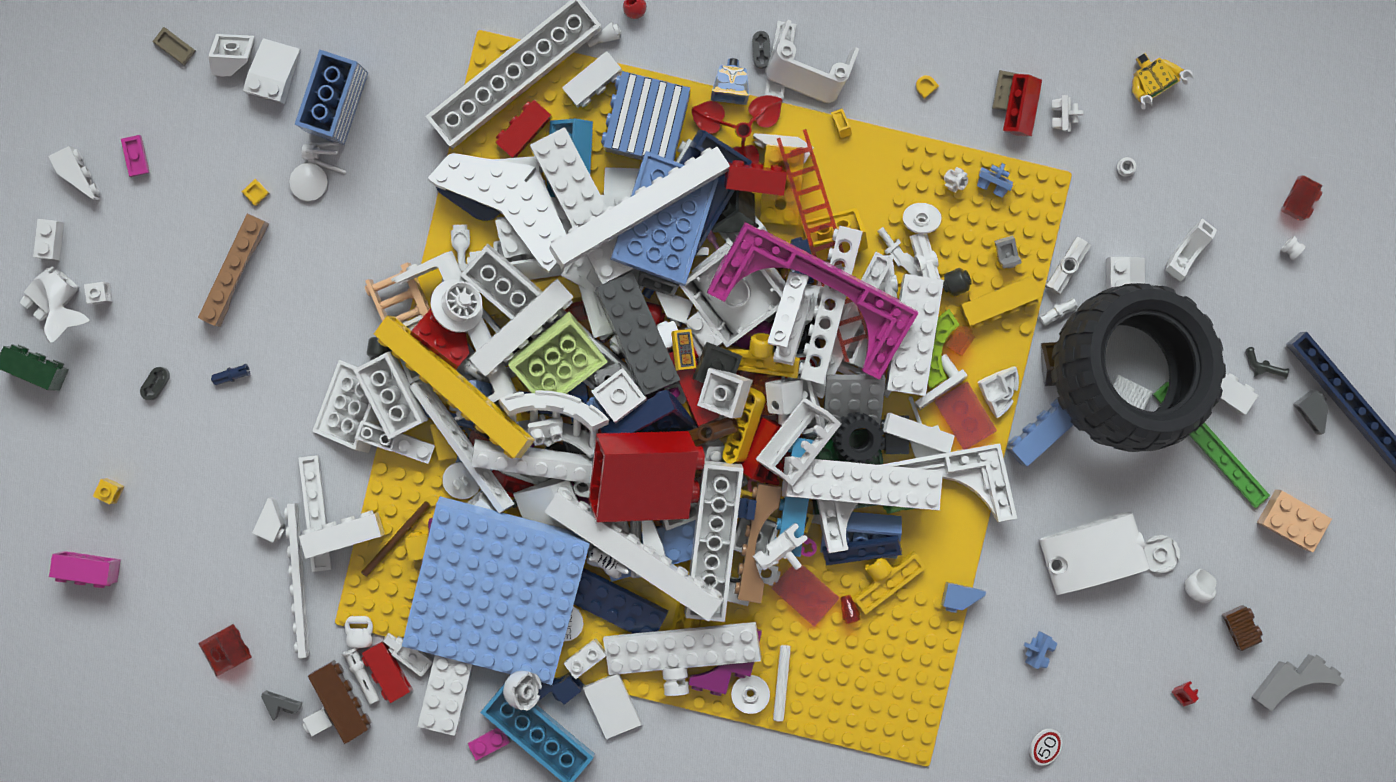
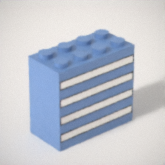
[295,49,368,145]
[601,71,690,161]

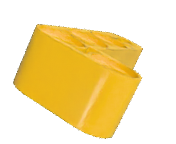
[723,387,766,464]

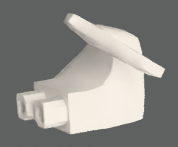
[20,266,89,343]

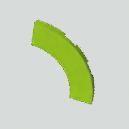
[928,309,959,389]

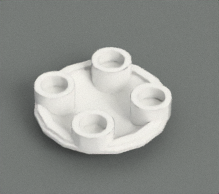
[289,163,328,201]

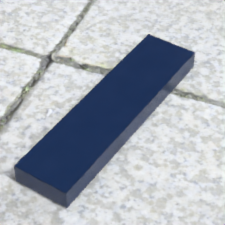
[822,536,902,566]

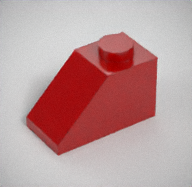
[492,470,534,498]

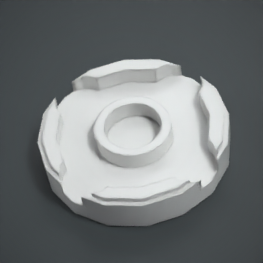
[1144,535,1180,573]

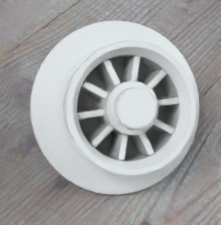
[431,280,483,332]

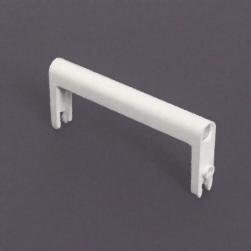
[391,251,517,420]

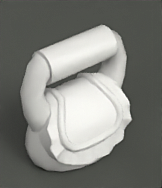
[345,616,373,648]

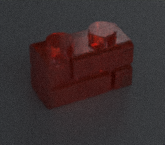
[1280,175,1323,221]

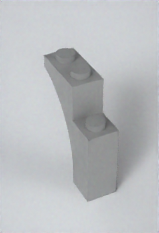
[1252,654,1344,711]

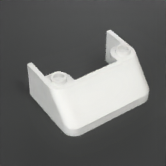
[765,20,859,103]

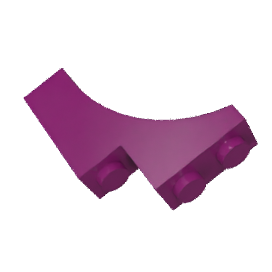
[688,629,762,696]

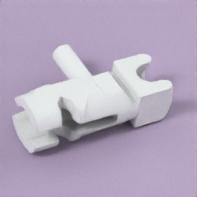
[753,523,808,570]

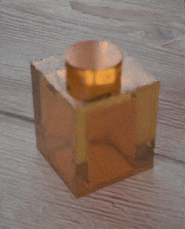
[944,325,975,356]

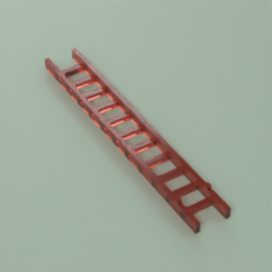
[776,129,868,363]

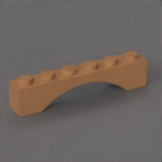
[198,213,269,327]
[734,482,782,603]

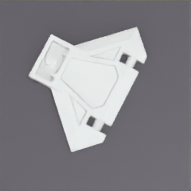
[561,255,644,338]

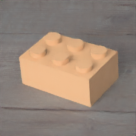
[1257,489,1332,552]

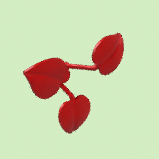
[691,95,783,165]

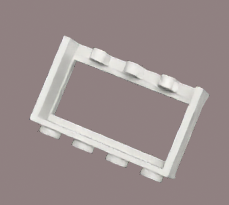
[756,398,842,486]

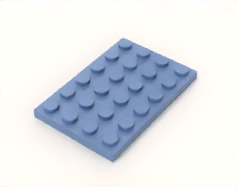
[610,151,719,286]

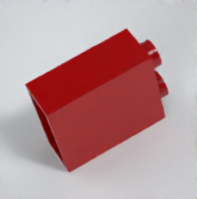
[588,431,705,522]

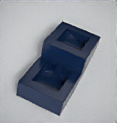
[738,497,757,520]

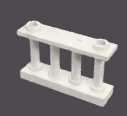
[767,272,814,365]

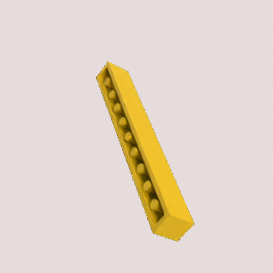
[373,316,535,459]

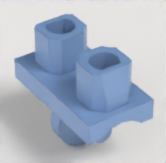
[977,163,1013,198]
[1023,631,1057,669]

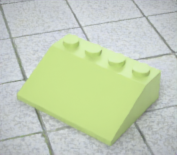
[508,312,608,394]

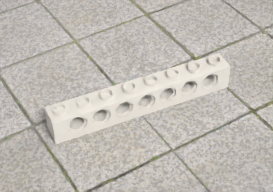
[798,226,863,384]

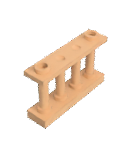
[365,262,430,322]

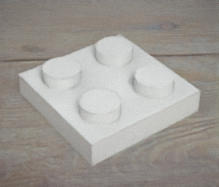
[591,368,647,424]

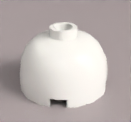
[503,671,542,711]

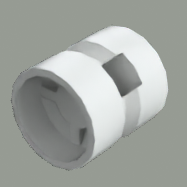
[662,667,689,696]

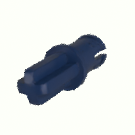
[211,364,250,385]

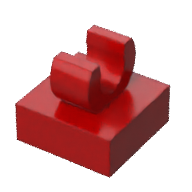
[1172,681,1199,707]

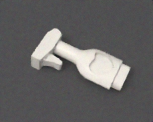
[451,225,470,272]

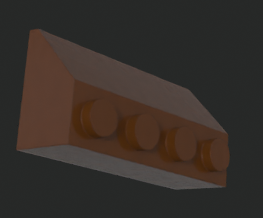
[308,660,371,744]

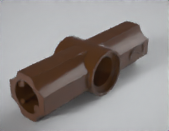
[689,417,739,446]

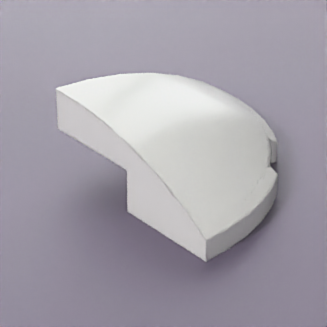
[978,366,1019,418]

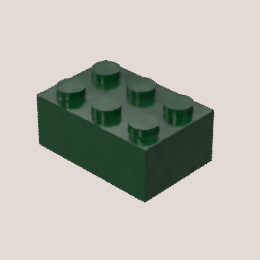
[0,344,69,390]

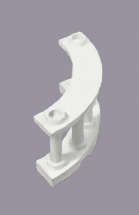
[499,390,609,458]

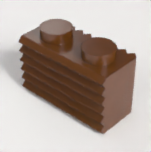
[1222,605,1263,651]

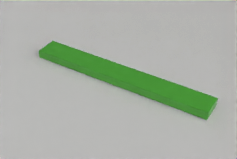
[1152,382,1270,508]

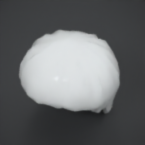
[1185,568,1217,603]

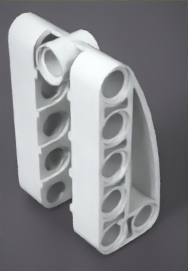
[1039,512,1150,595]

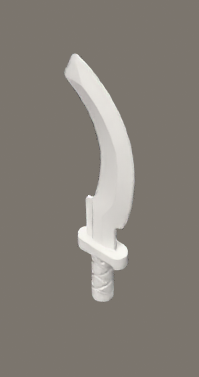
[877,227,921,276]

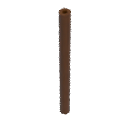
[361,501,431,577]

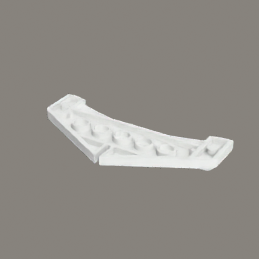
[428,153,566,273]

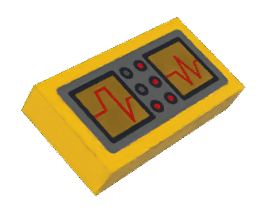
[671,329,696,370]

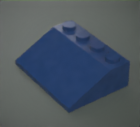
[600,389,698,433]

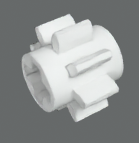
[944,167,968,193]

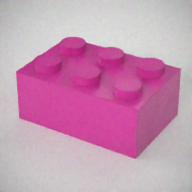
[49,551,121,588]

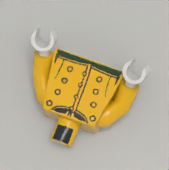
[1132,53,1194,109]

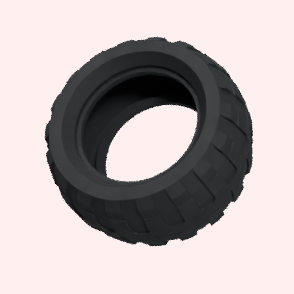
[1051,283,1226,452]

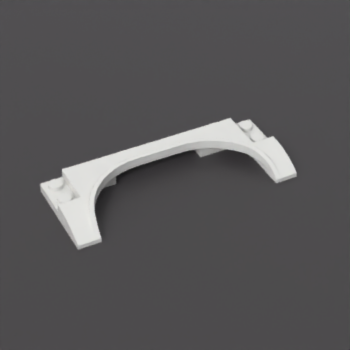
[817,444,1017,553]

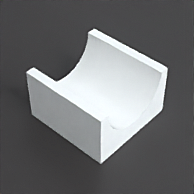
[679,243,786,347]

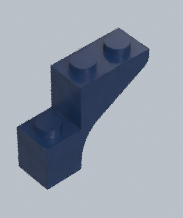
[509,672,584,705]

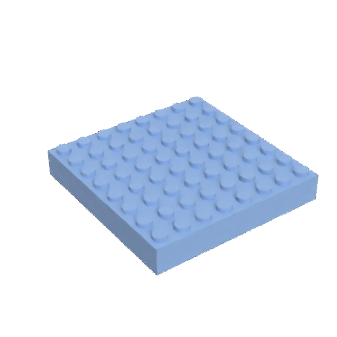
[402,496,590,685]

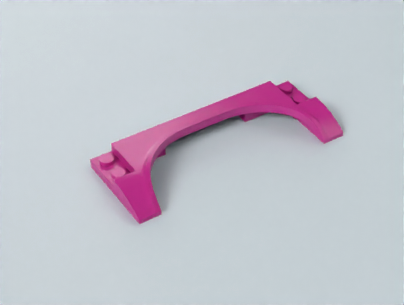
[707,222,919,380]

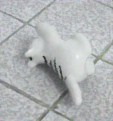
[587,545,629,579]

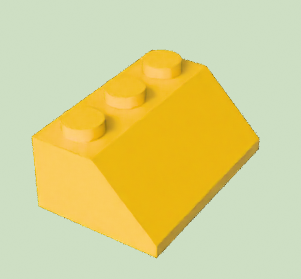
[801,208,868,260]

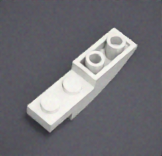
[354,420,435,464]

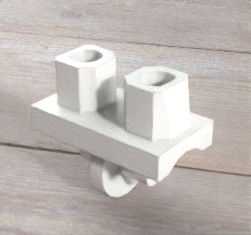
[1052,95,1084,132]
[527,414,563,445]

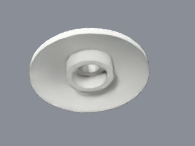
[903,203,941,234]
[731,675,770,714]

